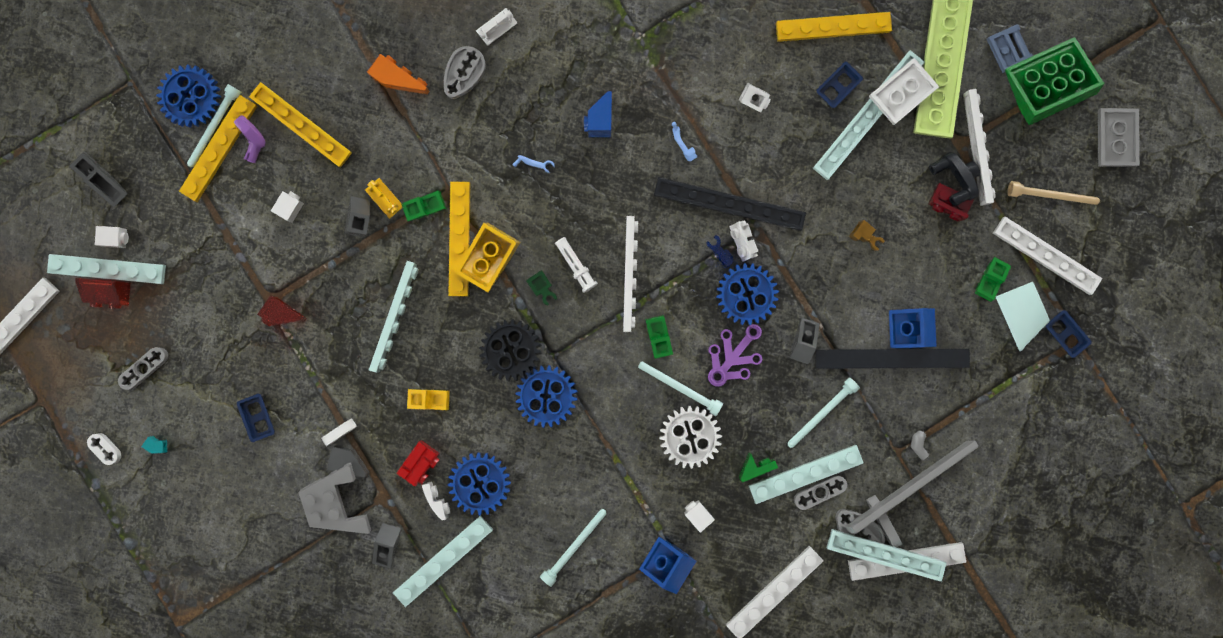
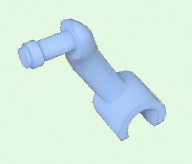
[672,122,697,161]
[512,155,555,173]

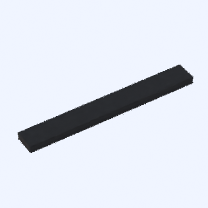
[654,177,806,231]
[815,349,970,369]

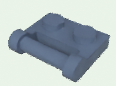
[987,24,1033,73]

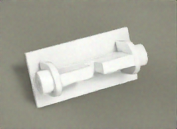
[476,8,517,46]
[729,220,759,262]

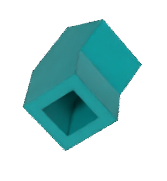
[141,436,167,453]

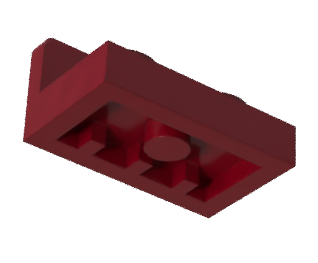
[928,183,974,222]

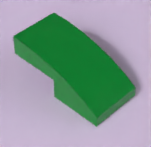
[401,191,447,222]
[974,257,1011,302]
[645,315,673,359]

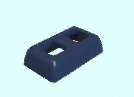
[817,62,863,108]
[1045,310,1091,358]
[237,394,275,442]

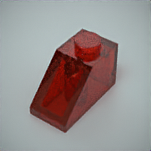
[257,296,307,327]

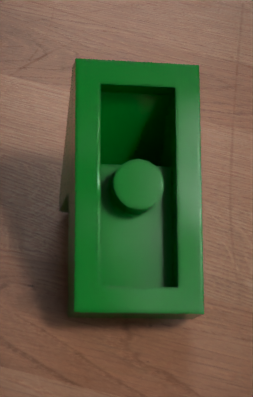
[739,452,778,483]

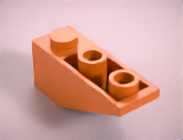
[367,54,430,95]

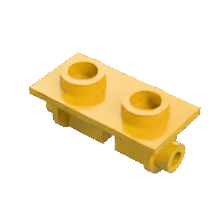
[365,178,403,219]

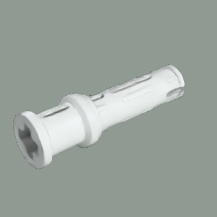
[555,237,598,293]

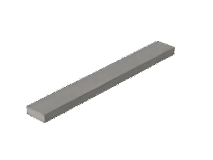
[846,440,978,534]

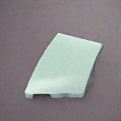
[996,282,1050,351]

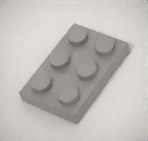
[1098,108,1140,167]

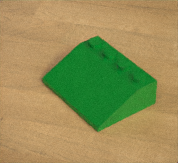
[1005,37,1104,125]

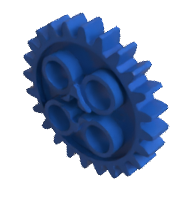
[156,64,221,128]
[716,263,779,325]
[515,365,578,428]
[448,452,511,515]

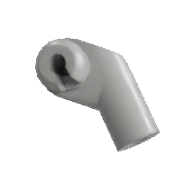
[911,431,929,460]

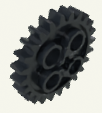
[479,319,542,382]

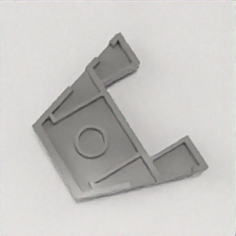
[299,463,371,534]

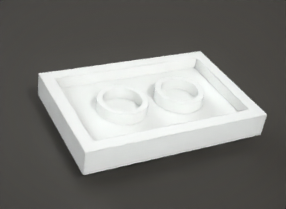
[869,58,939,125]

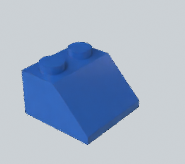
[584,91,612,137]
[889,308,936,348]
[639,537,696,594]

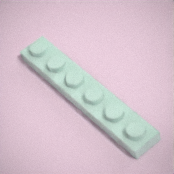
[47,254,166,284]
[369,261,418,373]
[748,445,863,504]
[393,515,493,607]
[826,529,947,582]

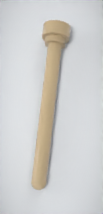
[1008,181,1100,205]

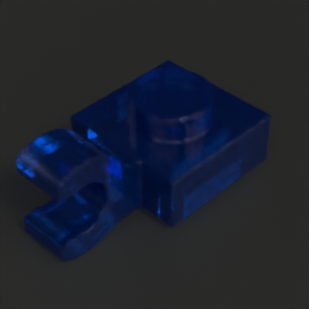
[706,235,733,268]

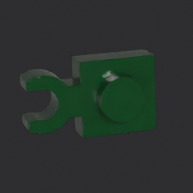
[526,270,557,306]

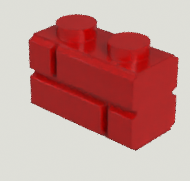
[397,441,440,486]

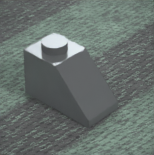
[790,318,820,364]
[372,523,401,569]

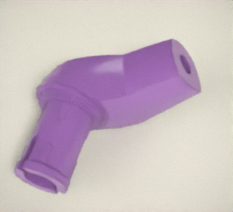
[234,116,266,163]

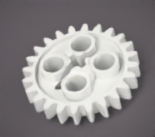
[659,406,722,469]

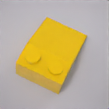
[455,223,520,292]

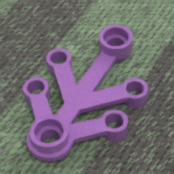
[708,324,762,386]

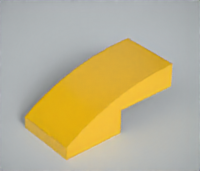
[407,389,450,410]

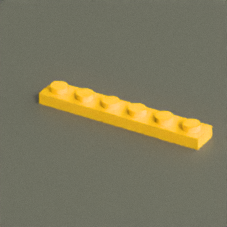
[776,12,892,42]
[249,82,352,168]
[179,95,258,202]
[449,182,470,296]

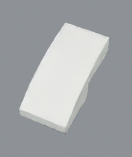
[422,482,450,520]

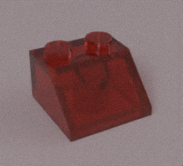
[75,278,130,309]

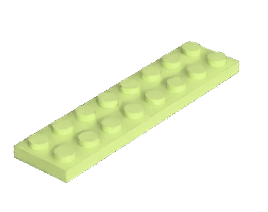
[913,0,973,139]

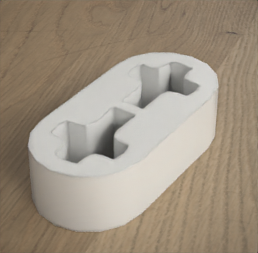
[321,419,357,447]
[87,433,121,465]

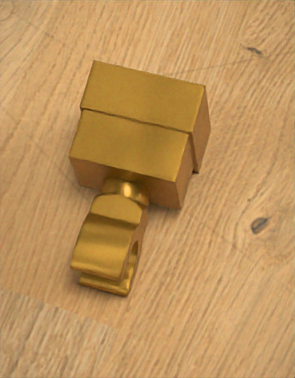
[849,220,885,251]

